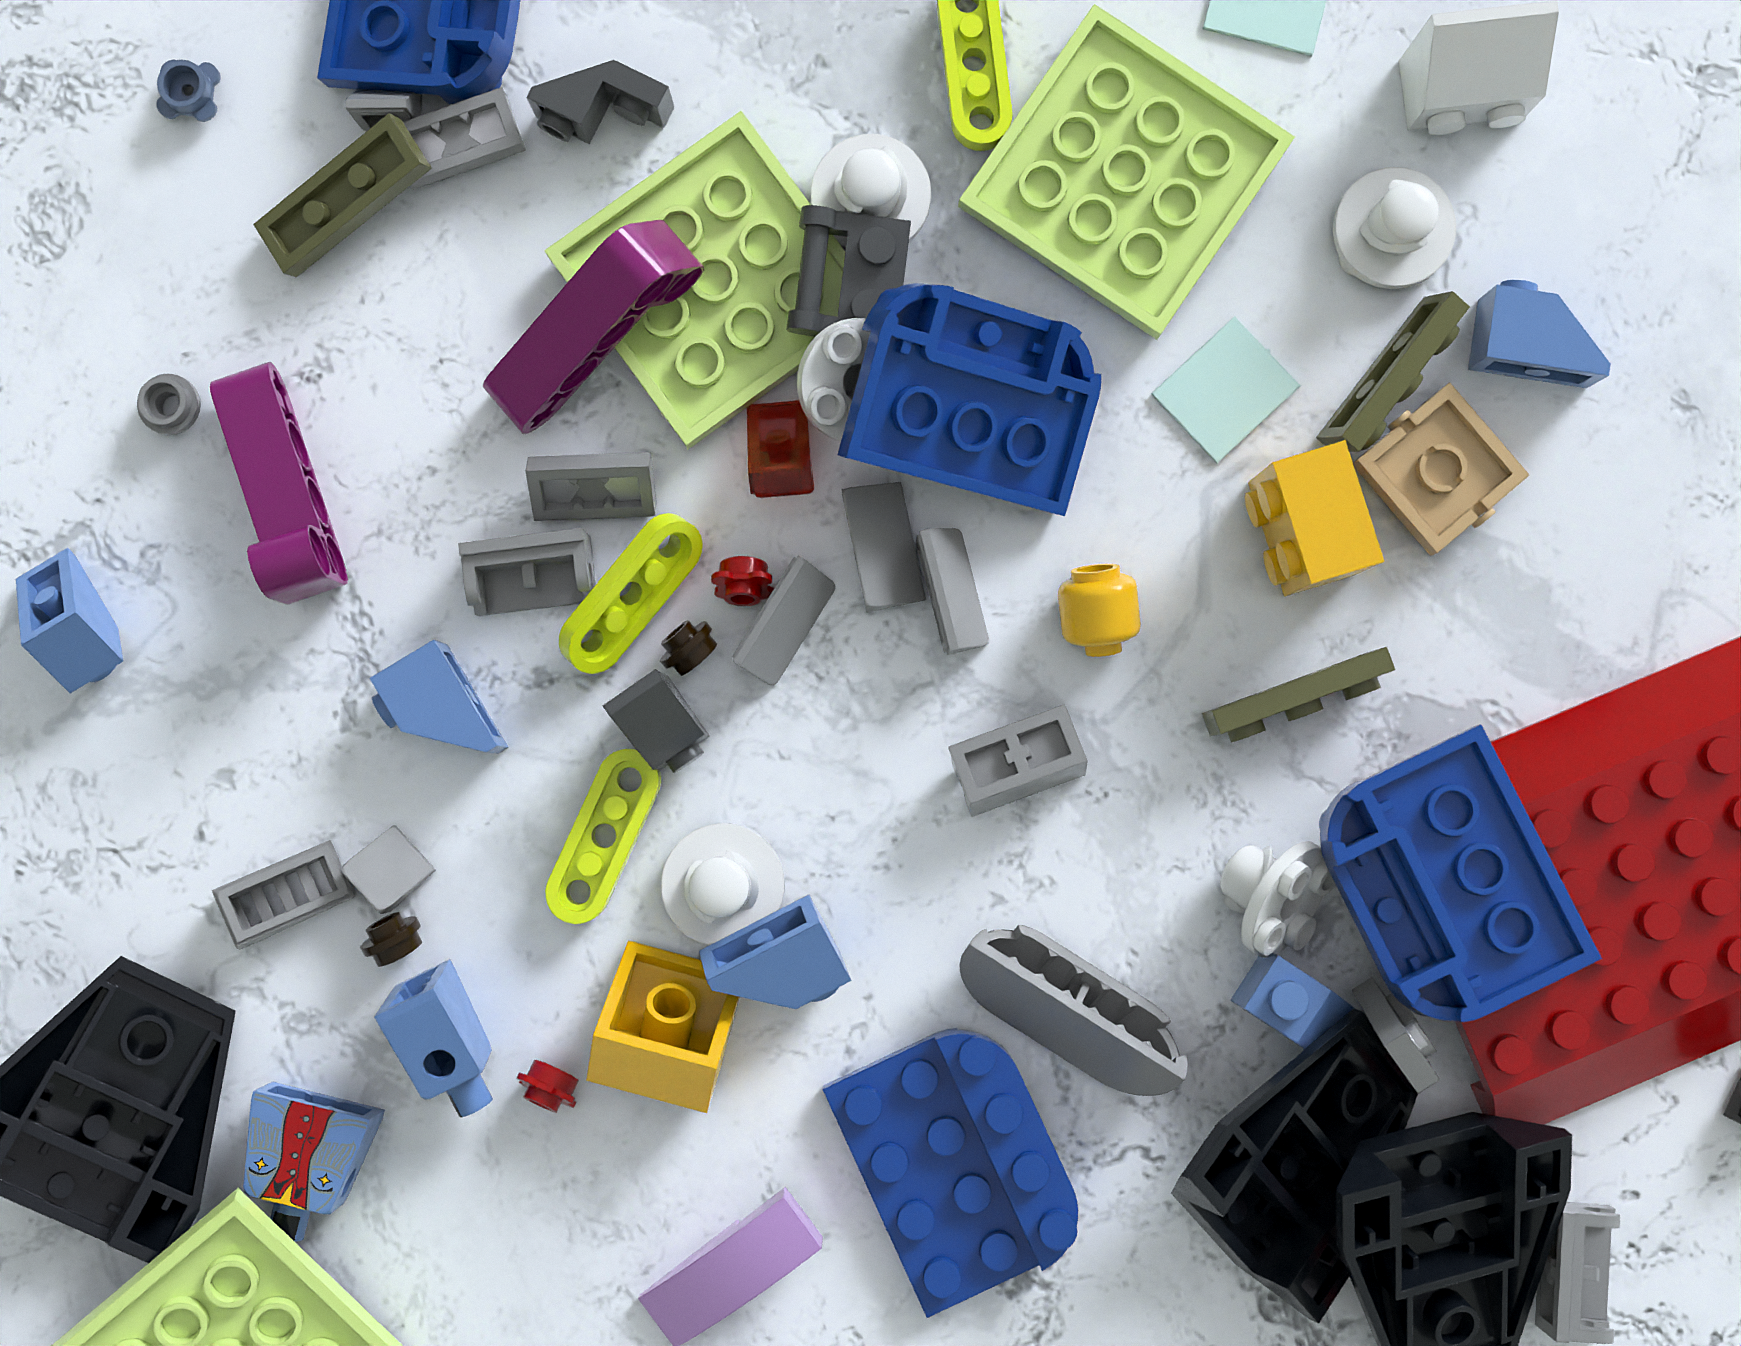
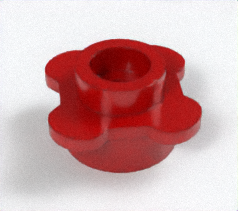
[711,556,774,606]
[516,1060,579,1113]

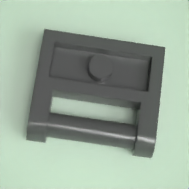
[786,205,911,337]

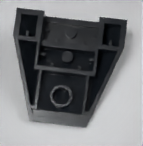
[0,956,236,1263]
[1171,1009,1418,1324]
[1336,1112,1572,1346]

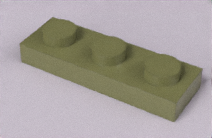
[253,113,432,278]
[1316,291,1470,452]
[1202,647,1396,743]

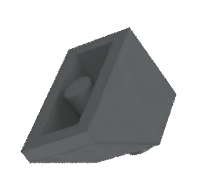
[603,669,709,773]

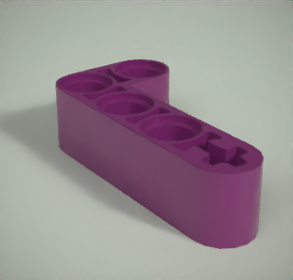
[482,220,704,434]
[210,362,348,605]

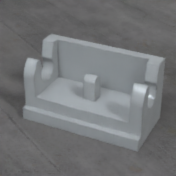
[458,528,596,616]
[948,704,1088,817]
[1535,1202,1620,1344]

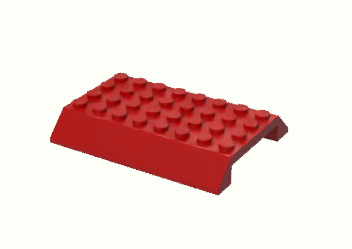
[1455,636,1741,1125]

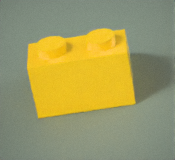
[586,940,740,1113]

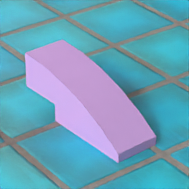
[638,1187,823,1346]

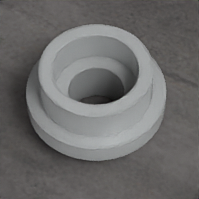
[137,374,201,435]

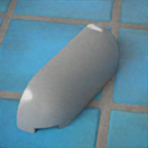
[959,925,1187,1096]

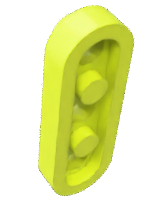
[937,0,1012,151]
[559,513,703,674]
[545,749,661,924]

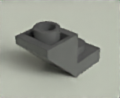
[526,60,675,144]

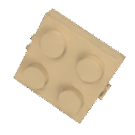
[1353,382,1530,556]

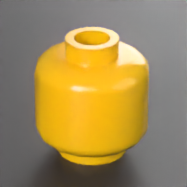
[1058,564,1141,657]

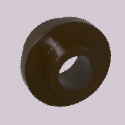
[660,620,717,676]
[360,912,422,967]

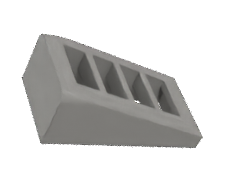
[211,840,355,950]

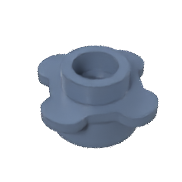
[156,59,221,122]

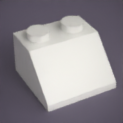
[1398,0,1559,135]

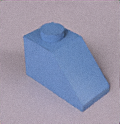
[1468,280,1611,389]
[15,548,123,693]
[369,640,509,754]
[699,895,852,1009]
[1230,953,1356,1050]

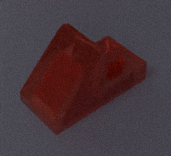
[747,400,814,498]

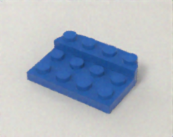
[317,0,521,104]
[837,283,1101,516]
[1319,724,1602,1022]
[822,1028,1078,1318]

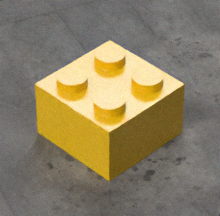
[1245,440,1385,597]

